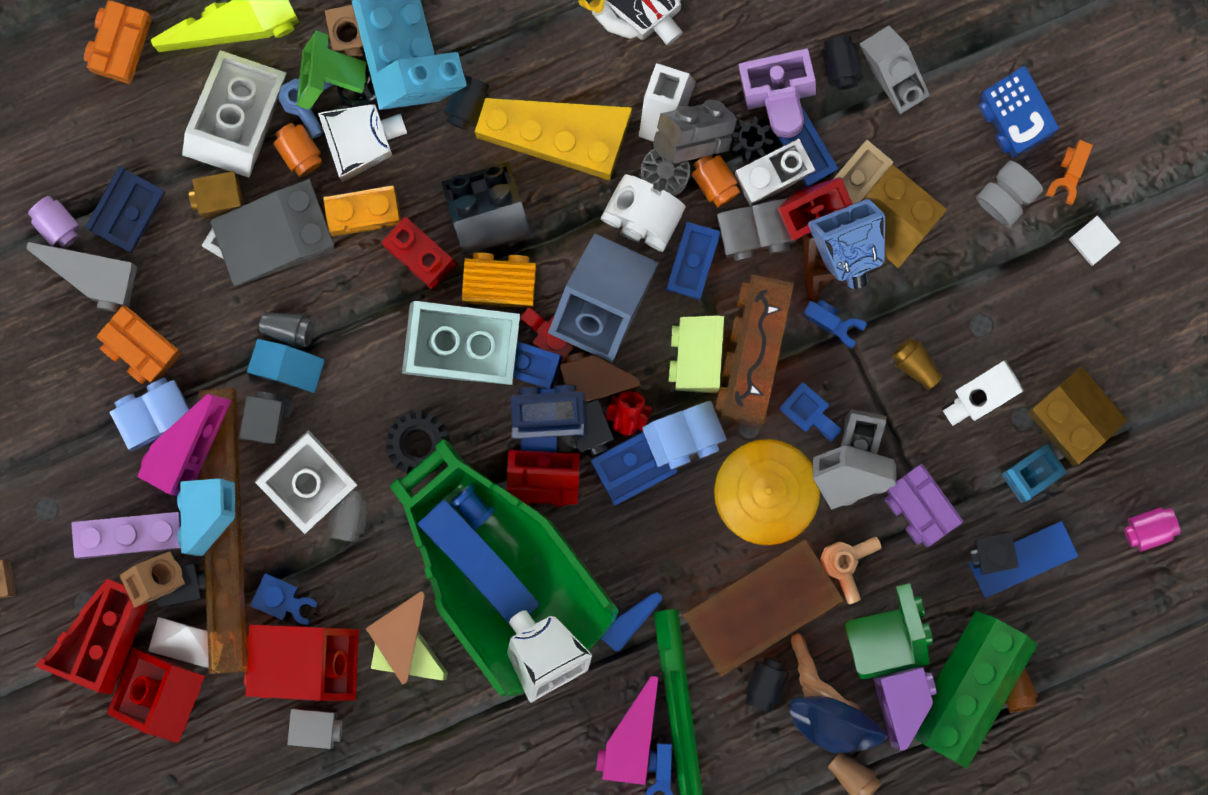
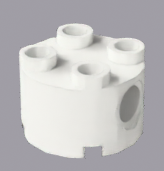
[600,174,686,252]

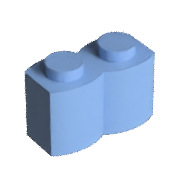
[110,378,190,452]
[642,401,727,470]

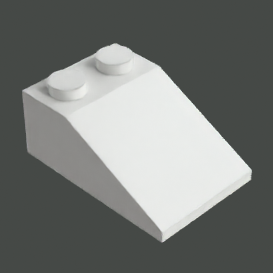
[182,50,286,178]

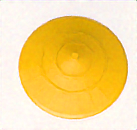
[714,439,820,545]

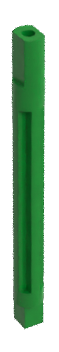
[654,609,703,795]

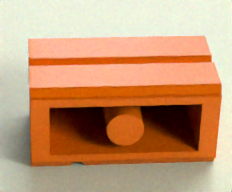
[84,0,152,84]
[97,305,182,385]

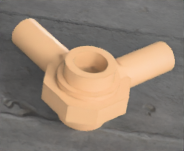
[820,536,881,604]

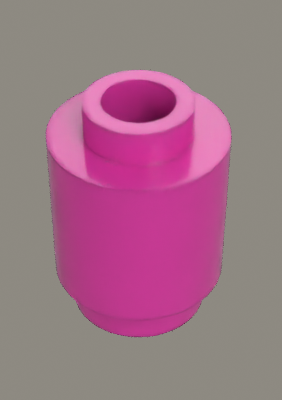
[1124,507,1180,552]

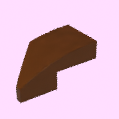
[803,232,837,302]

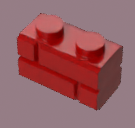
[507,450,580,507]

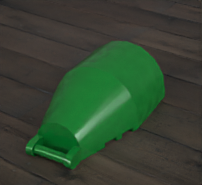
[390,439,619,697]

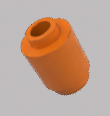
[273,123,323,178]
[691,155,741,208]

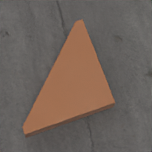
[365,591,425,685]

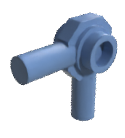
[278,78,334,139]

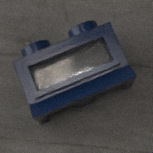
[511,385,588,440]

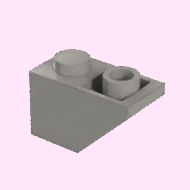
[860,26,930,114]
[813,445,896,510]

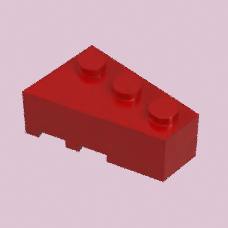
[35,579,149,694]

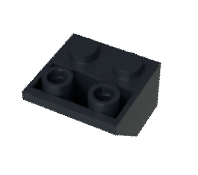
[441,161,531,255]

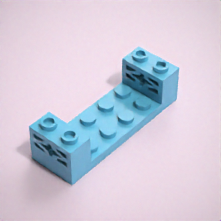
[351,0,467,110]

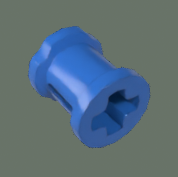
[449,483,496,530]

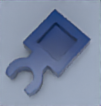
[250,573,318,625]

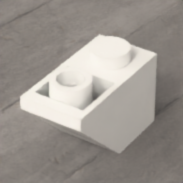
[639,63,696,142]
[735,139,815,206]

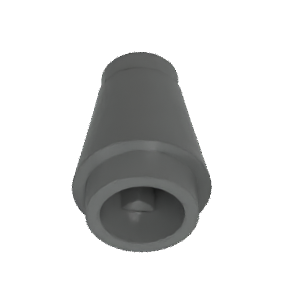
[259,312,314,349]

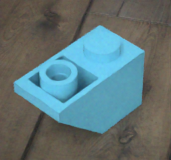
[177,479,235,556]

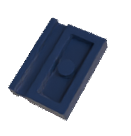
[85,166,166,253]

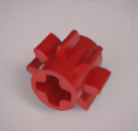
[606,391,652,435]

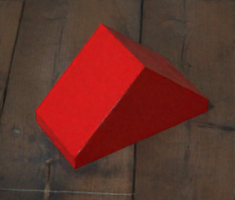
[777,177,853,241]

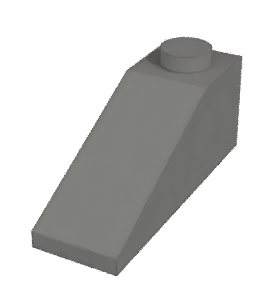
[26,242,137,312]

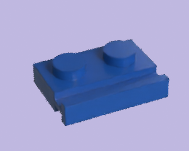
[590,432,677,506]

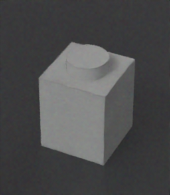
[287,708,342,749]

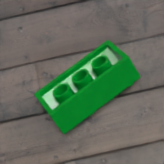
[913,610,1038,769]

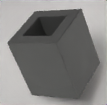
[239,391,286,446]

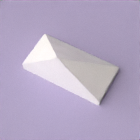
[148,617,227,670]

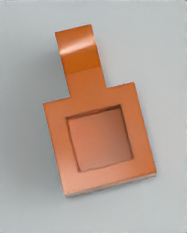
[1045,140,1093,205]

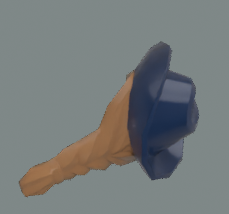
[789,633,888,753]

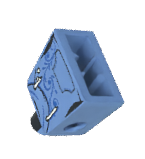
[808,198,885,289]

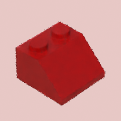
[107,647,205,743]

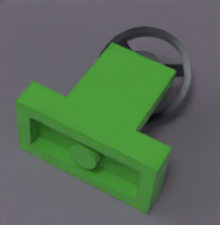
[296,31,377,110]

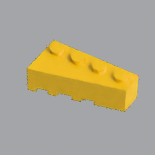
[475,98,632,181]

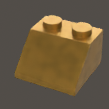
[862,164,947,268]
[1027,367,1128,466]

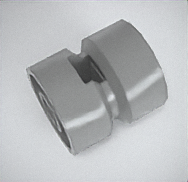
[976,160,1043,227]

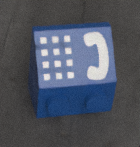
[978,66,1059,159]

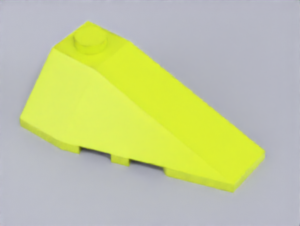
[151,0,300,52]

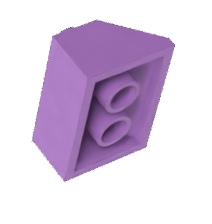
[873,667,937,751]

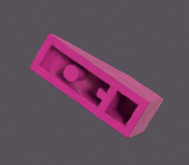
[137,394,231,496]
[596,676,658,785]

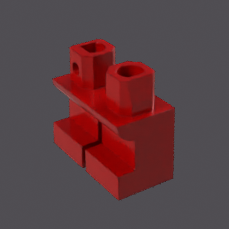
[381,216,456,291]

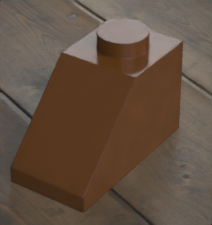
[560,352,640,408]

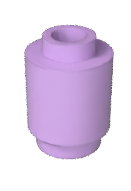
[28,196,80,249]

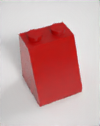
[244,625,359,701]

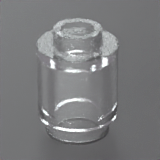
[328,491,369,543]

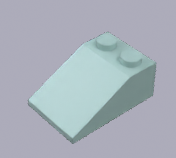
[402,301,520,385]

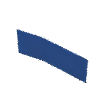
[969,521,1078,598]

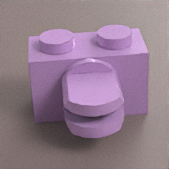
[738,48,816,138]

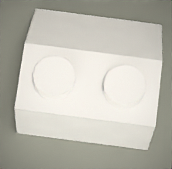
[255,430,357,534]

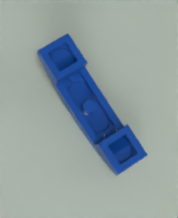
[417,499,540,626]

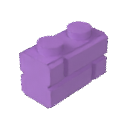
[884,464,964,547]

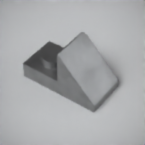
[841,409,887,454]

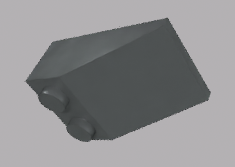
[210,179,334,287]

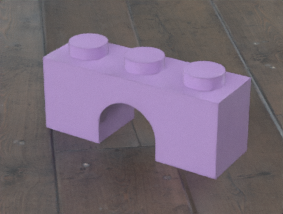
[71,512,181,559]

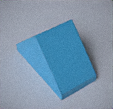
[247,339,325,393]
[1001,443,1067,503]

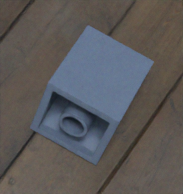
[548,233,659,363]

